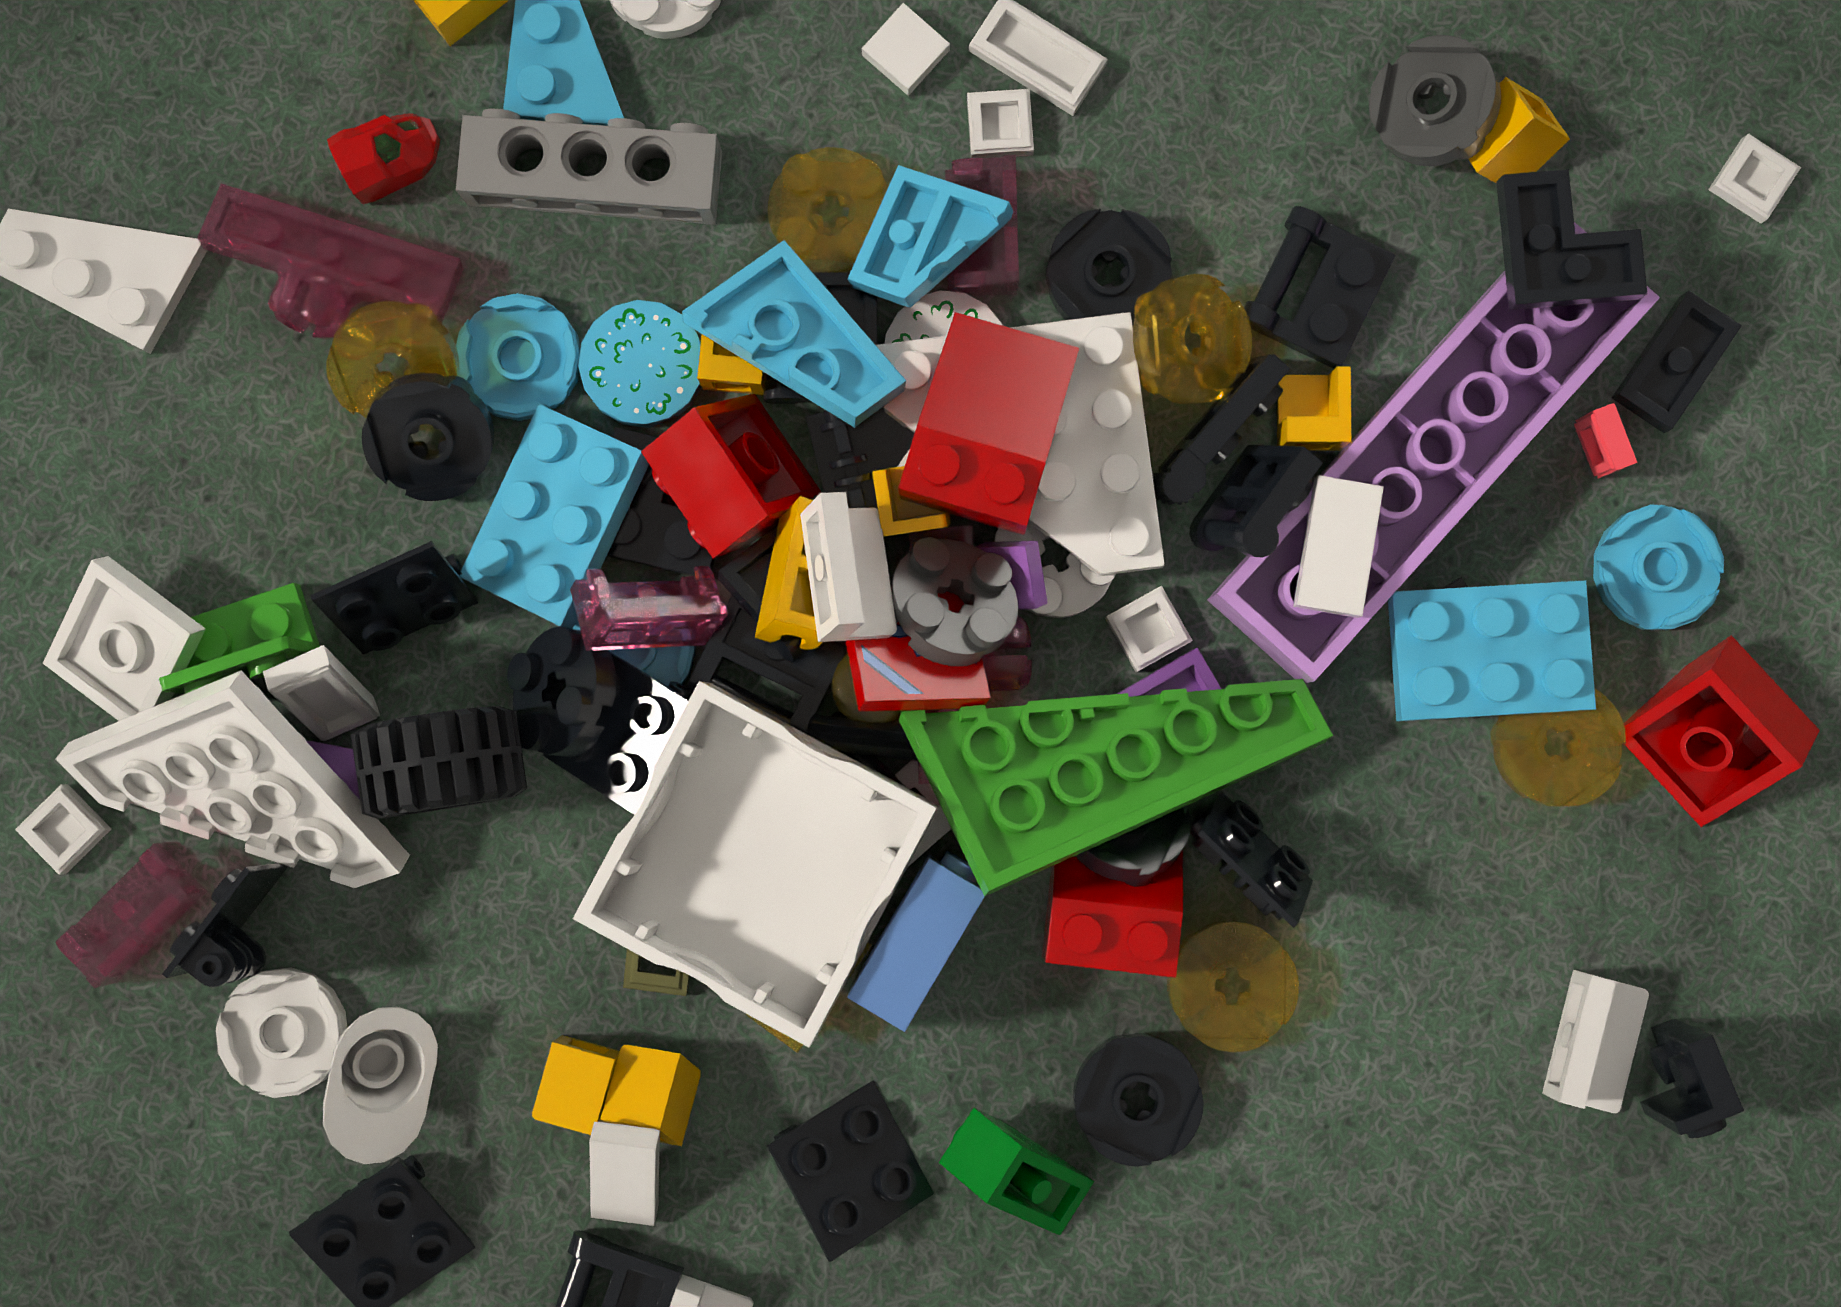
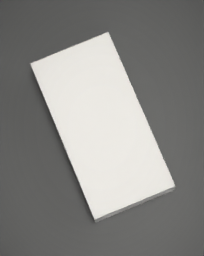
[968,0,1108,116]
[1293,475,1384,618]
[263,645,380,741]
[589,1121,660,1226]

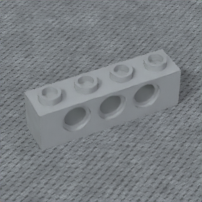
[456,109,722,225]

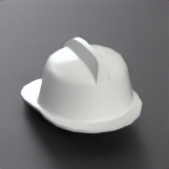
[323,1007,438,1164]

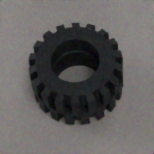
[351,706,527,819]

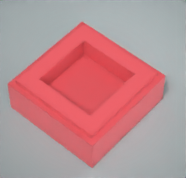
[1574,403,1638,479]

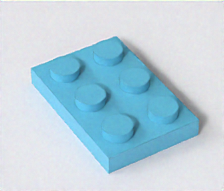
[460,404,649,629]
[1388,580,1596,721]

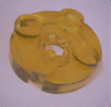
[768,147,888,272]
[1133,274,1252,405]
[326,301,459,426]
[1491,688,1626,806]
[1167,920,1299,1052]

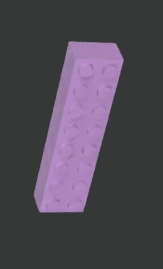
[1207,222,1660,684]

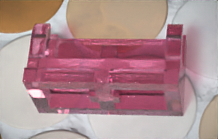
[945,155,1019,296]
[570,566,728,651]
[56,843,207,988]

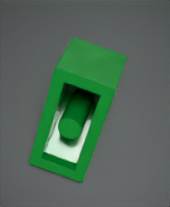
[938,1108,1095,1236]

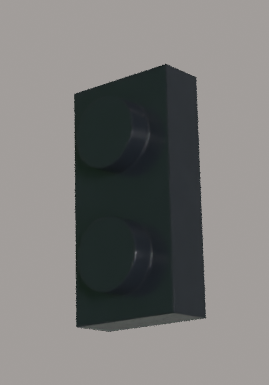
[1612,290,1742,433]

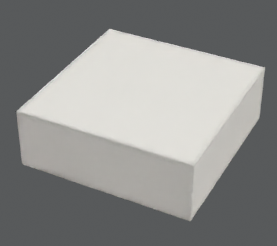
[862,3,950,96]
[967,89,1034,159]
[1708,134,1801,223]
[1105,586,1193,672]
[15,784,111,875]

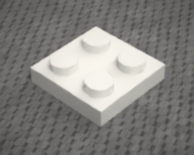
[43,556,206,721]

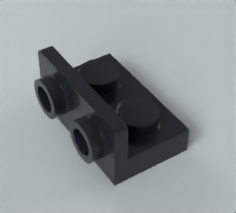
[1640,1018,1744,1138]

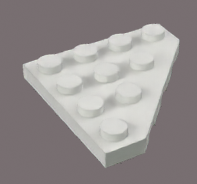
[876,312,1165,576]
[56,670,410,888]

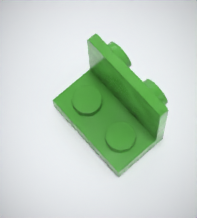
[159,583,320,694]

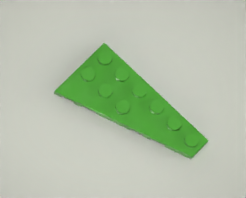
[898,679,1333,897]

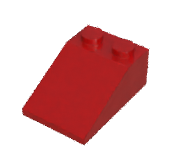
[898,312,1079,535]

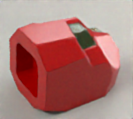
[327,113,440,205]

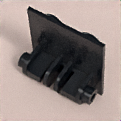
[806,406,914,509]
[310,541,478,655]
[542,652,693,815]
[1190,792,1313,928]
[162,863,289,987]
[767,1081,934,1262]
[289,1155,475,1307]

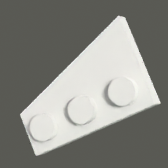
[0,209,210,354]

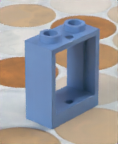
[847,851,984,1032]

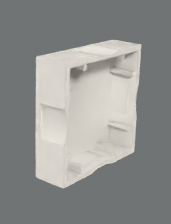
[573,681,940,1048]

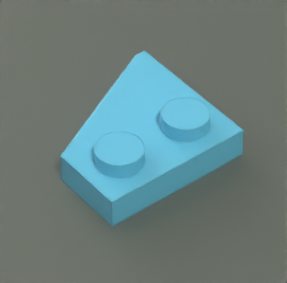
[503,0,624,126]
[848,165,1014,308]

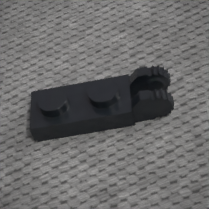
[1153,354,1290,505]

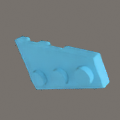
[682,240,906,428]

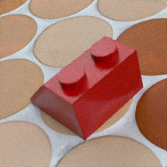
[641,394,822,559]
[1614,635,1820,827]
[1042,850,1183,978]

